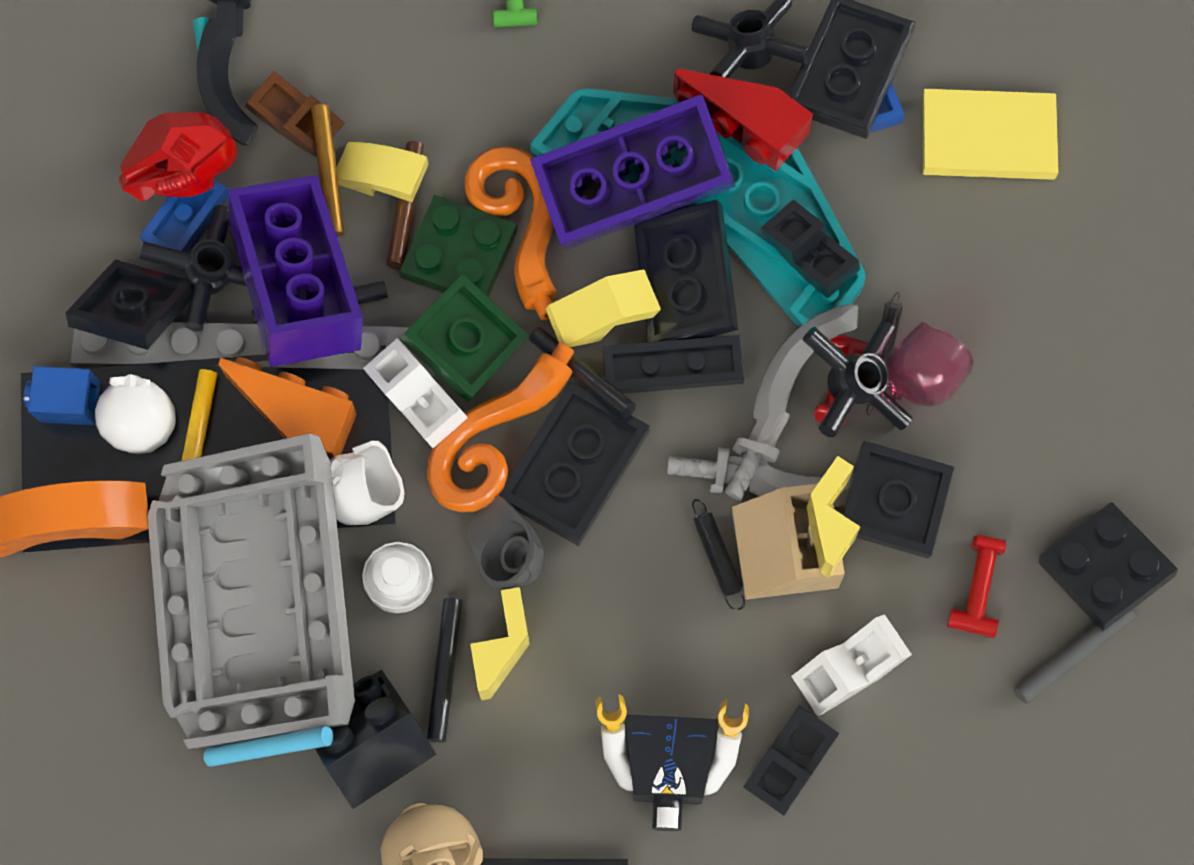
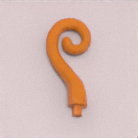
[464,146,558,320]
[427,342,574,513]

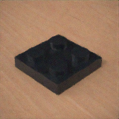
[65,259,194,350]
[842,441,954,559]
[1039,502,1178,631]

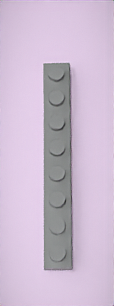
[70,322,436,376]

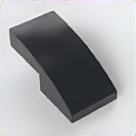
[761,200,860,299]
[743,706,840,816]

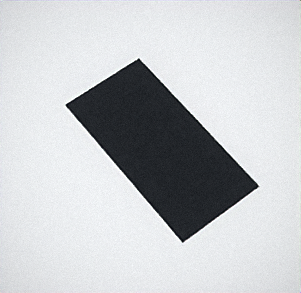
[21,345,396,553]

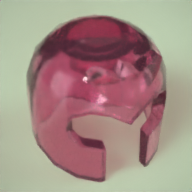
[887,322,974,406]

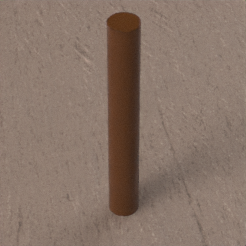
[386,141,424,269]

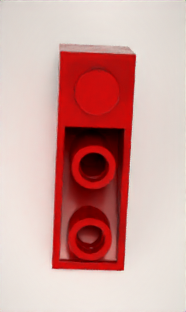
[673,68,813,171]

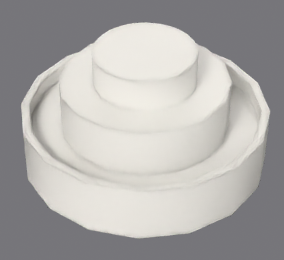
[362,542,433,614]

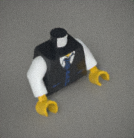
[596,694,749,831]

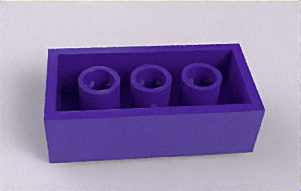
[530,94,736,249]
[228,175,363,367]

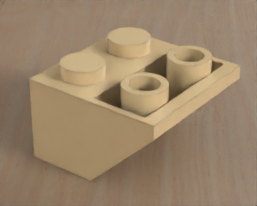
[732,483,845,600]

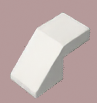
[363,338,468,448]
[791,614,912,716]

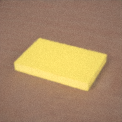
[922,89,1058,180]

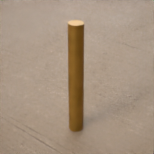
[311,104,345,236]

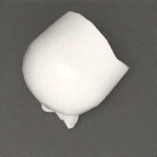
[95,374,176,454]
[330,441,405,525]

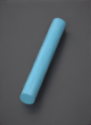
[204,726,333,767]

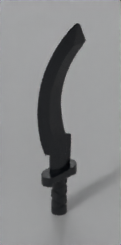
[197,0,258,145]

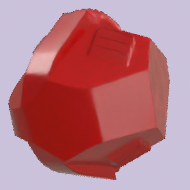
[119,112,237,202]

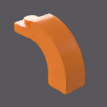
[0,481,149,558]

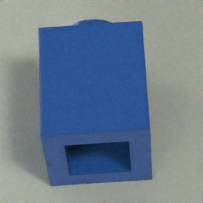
[24,366,101,426]

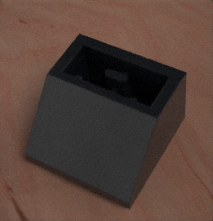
[315,669,437,809]

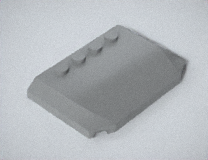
[148,433,355,749]

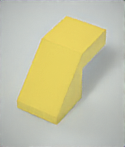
[546,269,661,348]
[807,456,860,578]
[470,587,530,700]

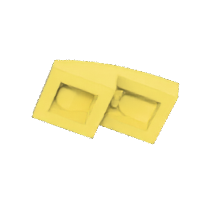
[337,142,429,202]

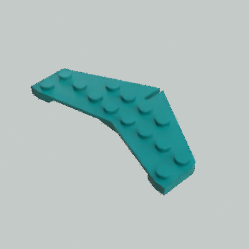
[530,88,866,328]

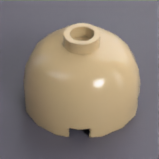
[380,803,483,865]

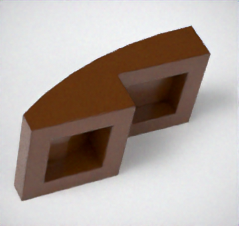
[245,71,345,157]

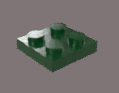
[400,195,517,297]
[400,273,530,402]

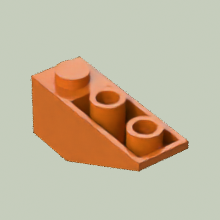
[218,357,357,460]

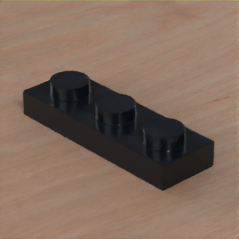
[603,335,744,394]

